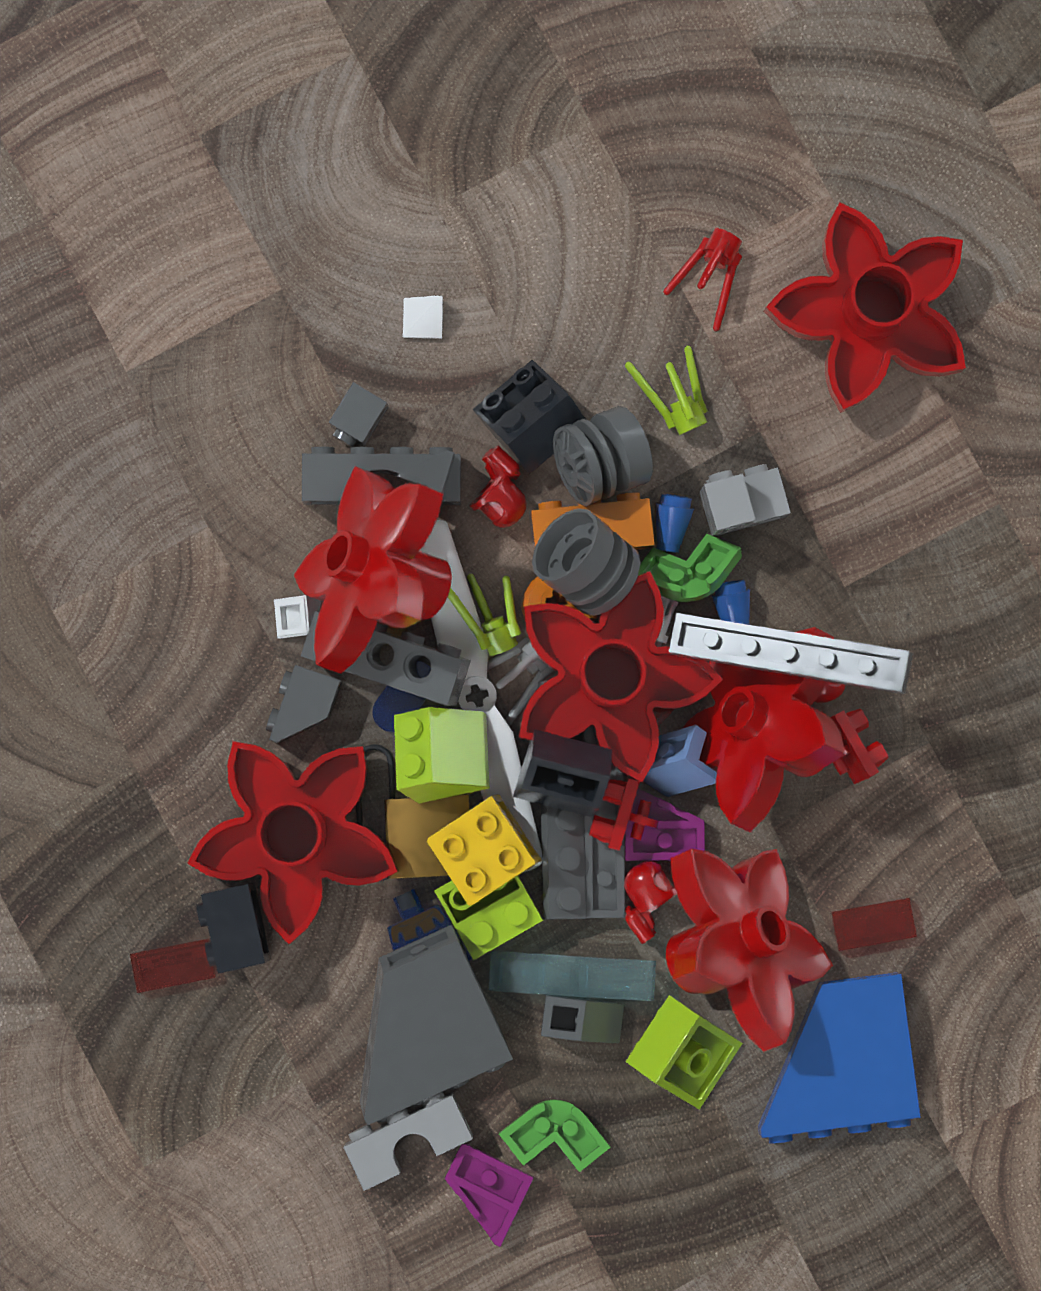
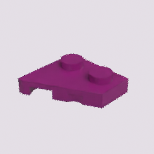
[625,788,705,861]
[445,1143,534,1247]

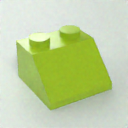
[394,707,490,803]
[626,995,743,1110]

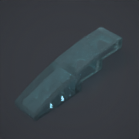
[489,950,656,1001]

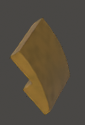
[384,795,469,879]

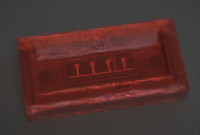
[130,938,216,993]

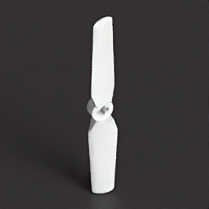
[420,520,542,873]

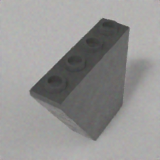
[360,925,513,1126]

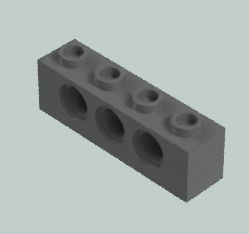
[301,611,471,706]

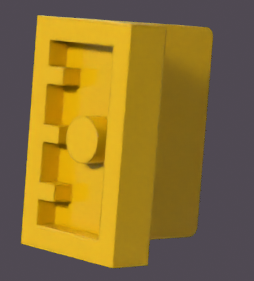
[427,794,542,906]

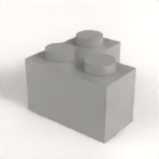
[699,464,791,537]

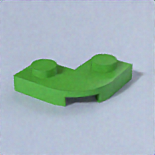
[638,534,742,602]
[499,1100,611,1172]

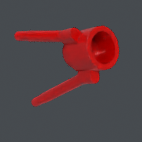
[663,228,742,332]

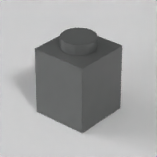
[329,382,389,447]

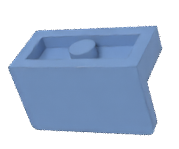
[643,725,717,797]

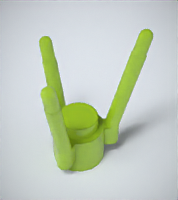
[625,346,708,435]
[448,573,522,656]

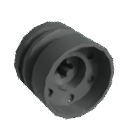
[553,406,653,506]
[532,508,640,615]

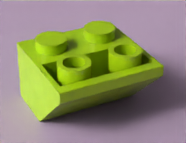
[434,875,543,960]

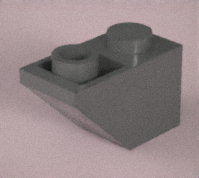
[266,665,342,743]
[541,994,624,1044]

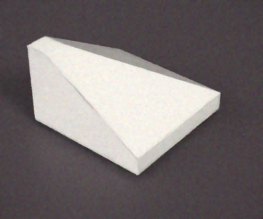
[403,296,443,339]
[274,595,321,639]

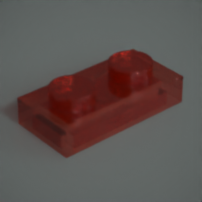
[830,897,917,951]

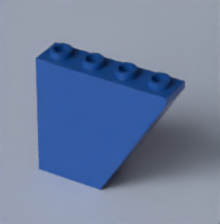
[758,972,921,1143]

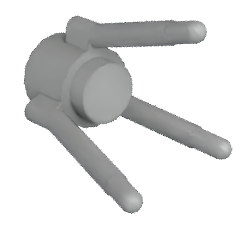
[487,637,553,727]

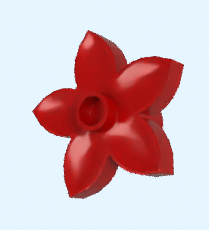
[763,202,966,413]
[294,466,452,674]
[519,571,723,783]
[682,627,845,833]
[187,741,399,944]
[666,849,833,1052]

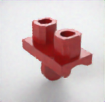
[830,709,889,785]
[589,778,659,851]

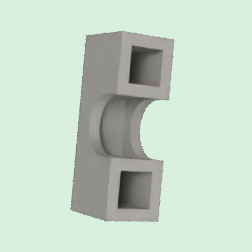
[344,1091,473,1191]

